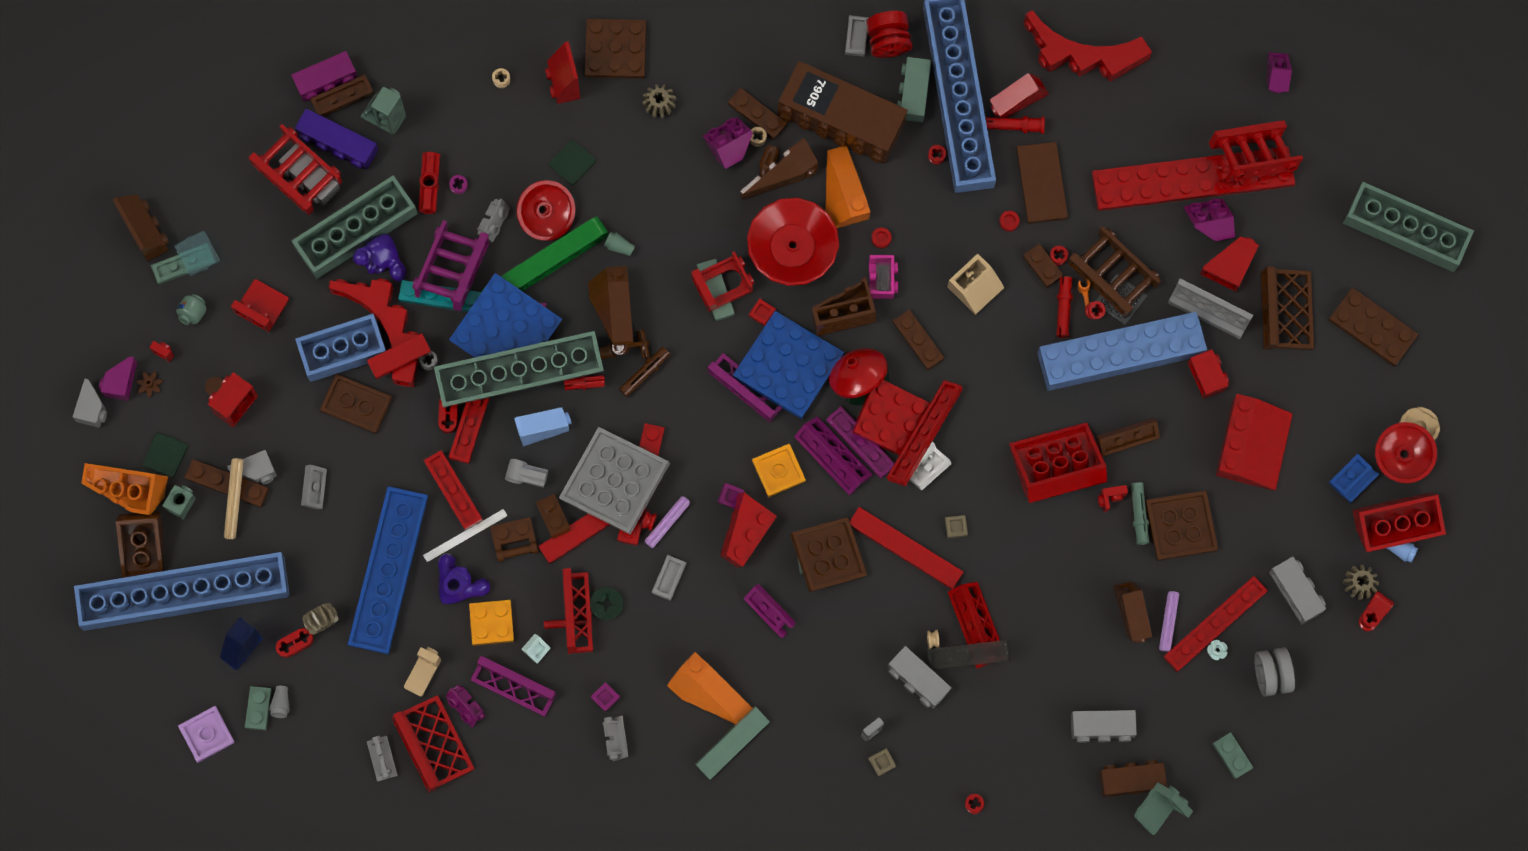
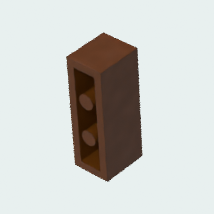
[1099,760,1167,797]

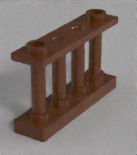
[1067,226,1161,318]

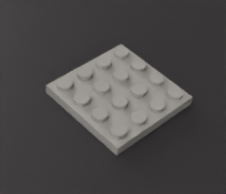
[559,427,670,535]

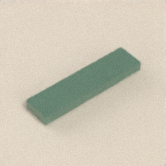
[695,706,770,780]

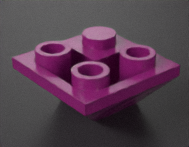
[703,117,753,169]
[1184,198,1235,241]

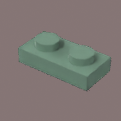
[245,686,272,731]
[1212,732,1253,779]

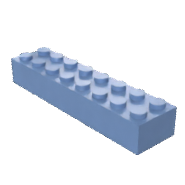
[1037,312,1207,391]

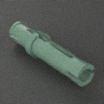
[1130,482,1150,545]

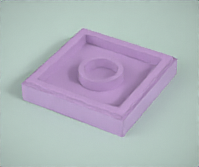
[178,706,235,763]

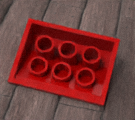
[1215,394,1293,491]
[1009,422,1107,503]

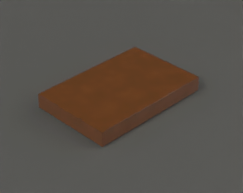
[320,374,393,434]

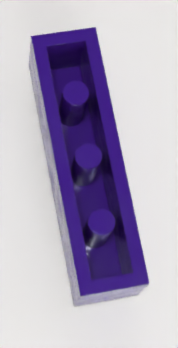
[294,109,378,170]

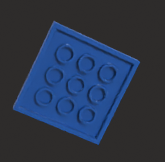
[449,273,562,358]
[732,311,844,420]

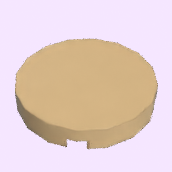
[1399,407,1440,440]

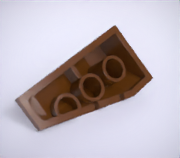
[740,138,818,200]
[588,266,633,345]

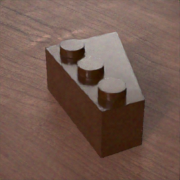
[812,277,876,336]

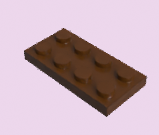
[1328,287,1418,367]

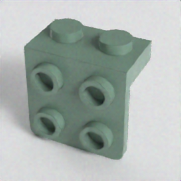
[1134,782,1193,835]

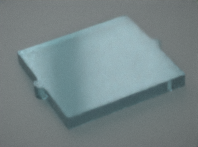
[174,231,220,276]

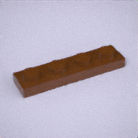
[184,459,269,508]

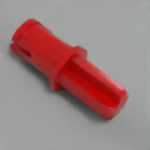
[564,375,605,391]

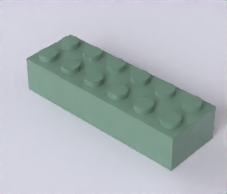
[292,175,418,280]
[1343,182,1474,273]

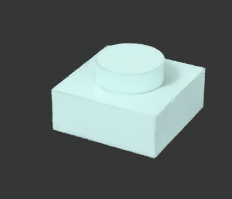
[521,634,550,664]

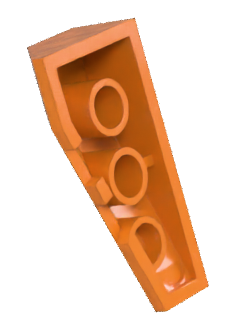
[825,145,870,228]

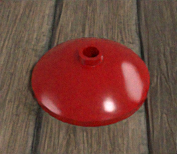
[516,180,575,241]
[829,348,888,398]
[1375,422,1437,484]

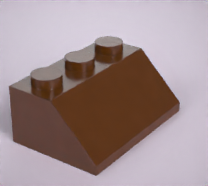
[112,194,169,262]

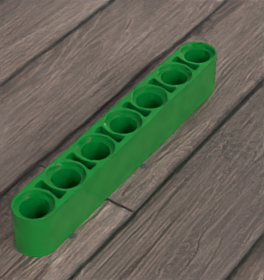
[482,217,609,291]

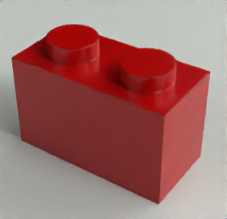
[1187,349,1229,399]

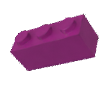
[291,51,358,102]

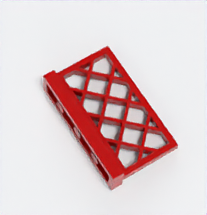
[392,695,475,793]

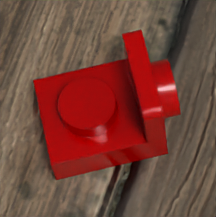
[1098,485,1128,512]

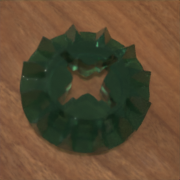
[590,587,623,620]

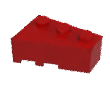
[720,492,777,568]

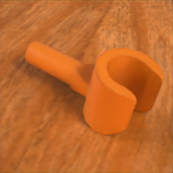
[1078,279,1090,307]

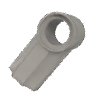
[505,459,548,488]

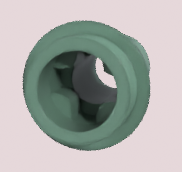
[604,232,635,256]

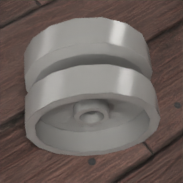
[1254,647,1295,697]

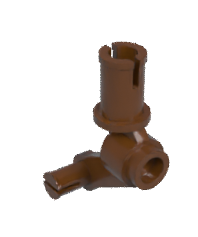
[599,329,651,360]

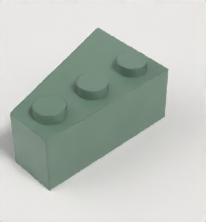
[360,86,406,136]

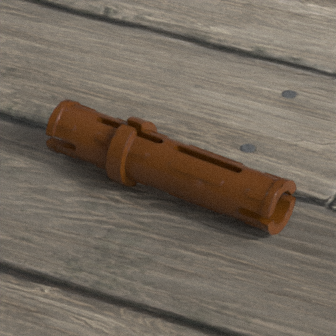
[619,346,671,398]

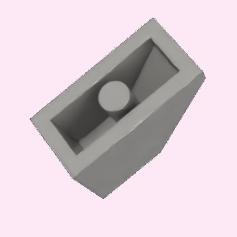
[73,379,107,428]
[227,450,277,484]

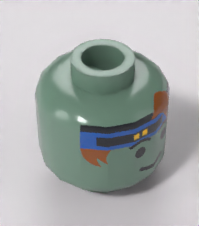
[176,294,207,325]

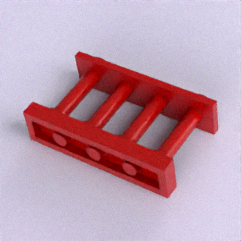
[1209,120,1303,182]
[248,124,342,216]

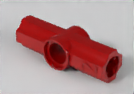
[418,152,440,214]

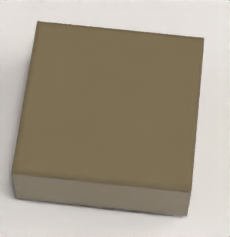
[945,515,968,539]
[868,748,897,777]

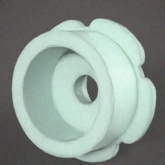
[1207,640,1228,660]

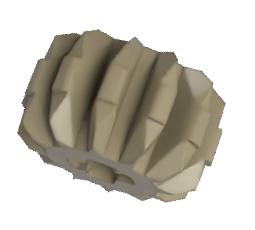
[642,84,676,118]
[1343,565,1379,600]
[302,603,339,634]

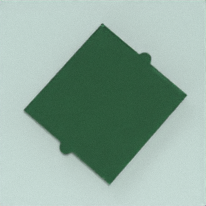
[548,139,596,186]
[142,432,189,478]

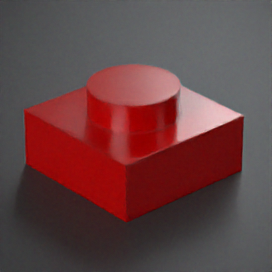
[149,341,174,362]

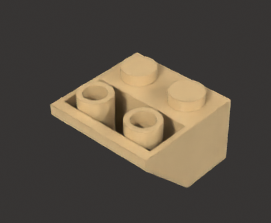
[947,254,1004,315]

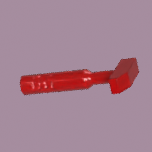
[544,612,592,633]

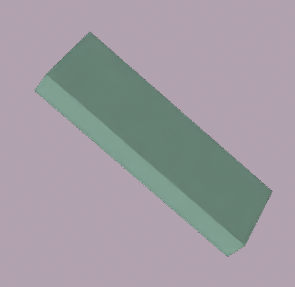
[151,243,216,285]
[697,259,735,322]

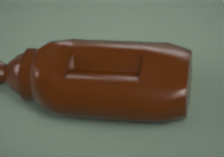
[759,145,779,176]

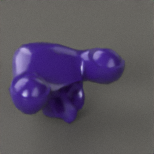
[353,234,406,282]
[438,554,491,605]

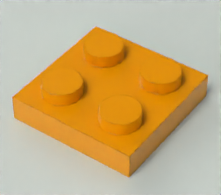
[752,444,806,498]
[469,600,514,646]

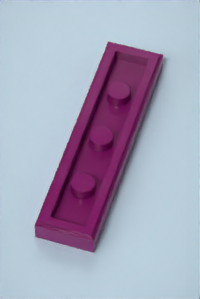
[826,406,895,479]

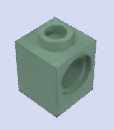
[163,485,196,520]

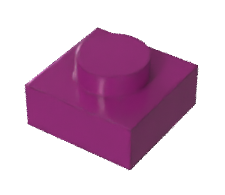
[717,483,744,509]
[591,682,620,713]

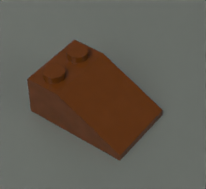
[115,511,164,578]

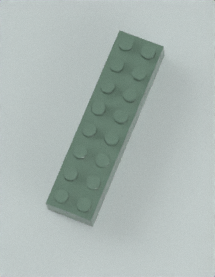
[434,331,604,408]

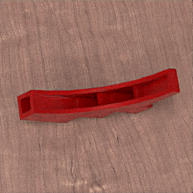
[1024,10,1152,82]
[329,278,420,388]

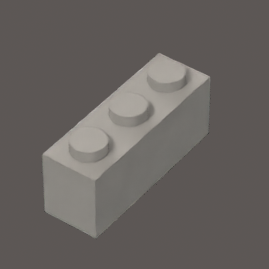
[279,144,341,206]
[1269,557,1326,625]
[888,646,951,709]
[1071,710,1137,743]

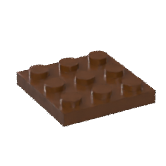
[585,19,646,79]
[1145,490,1218,561]
[790,517,867,593]

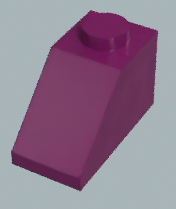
[1267,52,1292,93]
[99,357,138,401]

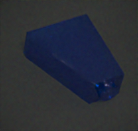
[220,617,263,671]

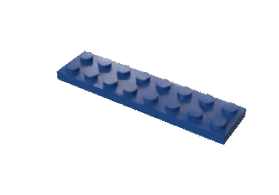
[348,486,428,655]

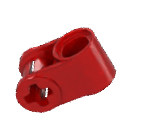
[1358,591,1395,631]

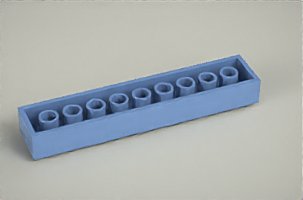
[923,0,996,193]
[74,552,290,631]

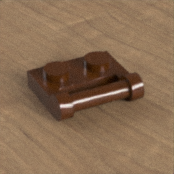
[490,517,538,562]

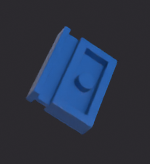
[1329,454,1379,503]

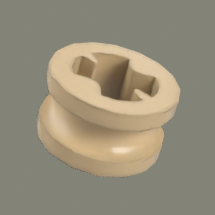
[492,68,510,88]
[750,127,767,147]
[927,630,940,649]

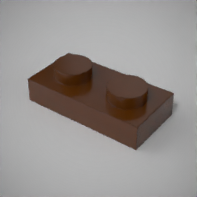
[1023,244,1063,288]
[536,494,571,539]

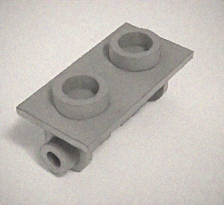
[477,199,510,242]
[602,716,629,761]
[367,736,398,782]

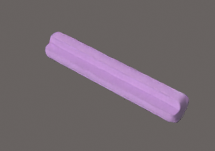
[645,496,690,548]
[1159,591,1179,652]

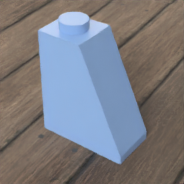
[514,407,572,447]

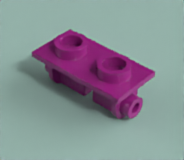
[446,685,485,728]

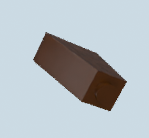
[1113,581,1152,643]

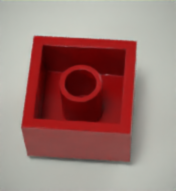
[208,372,258,428]

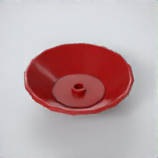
[747,197,839,286]

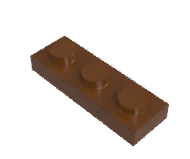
[310,75,374,117]
[728,88,787,140]
[892,310,944,371]
[1097,418,1160,456]

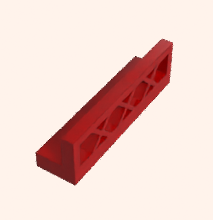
[563,568,593,654]
[948,582,1007,669]

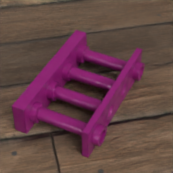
[412,220,489,312]

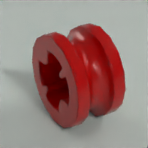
[928,145,946,165]
[1049,246,1068,266]
[1085,301,1106,320]
[642,511,657,531]
[965,794,984,814]

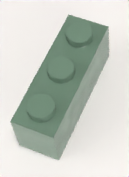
[897,57,931,123]

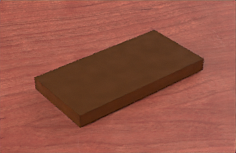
[1016,142,1068,224]

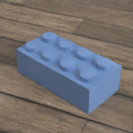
[295,314,386,382]

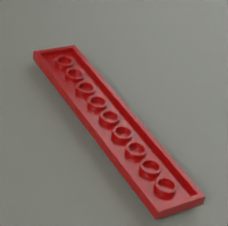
[1092,146,1295,211]

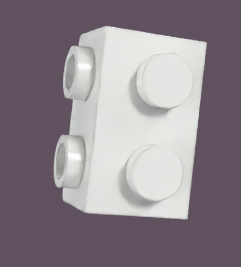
[910,442,951,490]

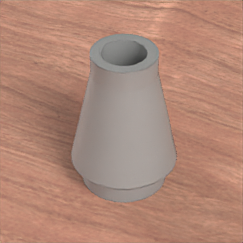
[269,686,290,718]

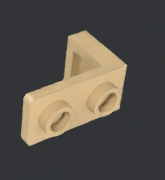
[404,647,441,697]

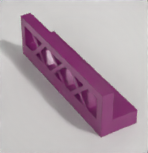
[707,353,782,423]
[794,416,872,495]
[471,656,556,717]

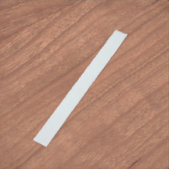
[423,509,507,562]

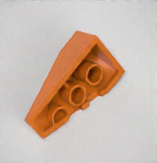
[81,463,168,515]
[667,652,752,724]

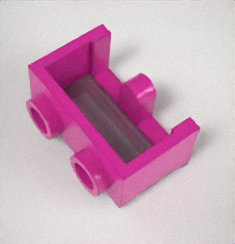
[869,255,898,299]

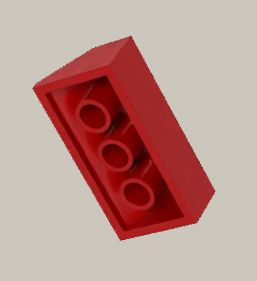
[1353,492,1446,552]

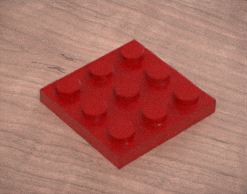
[852,380,930,456]

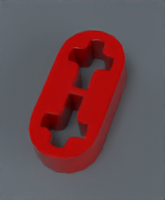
[438,398,458,434]
[276,628,314,658]

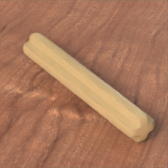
[224,458,244,539]

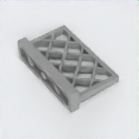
[1168,279,1253,339]

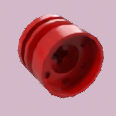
[866,11,912,58]

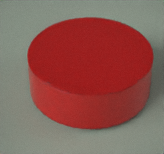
[999,211,1020,232]
[871,227,892,249]

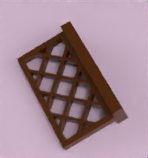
[1261,266,1314,350]

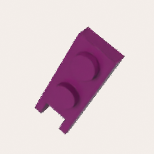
[744,584,796,638]

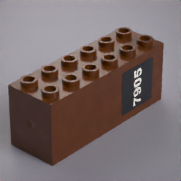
[778,61,908,164]

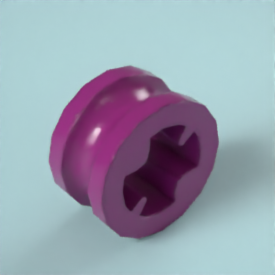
[449,175,468,194]

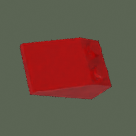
[545,41,580,104]

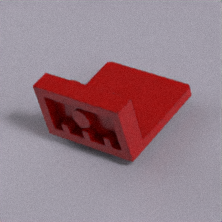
[231,279,289,333]

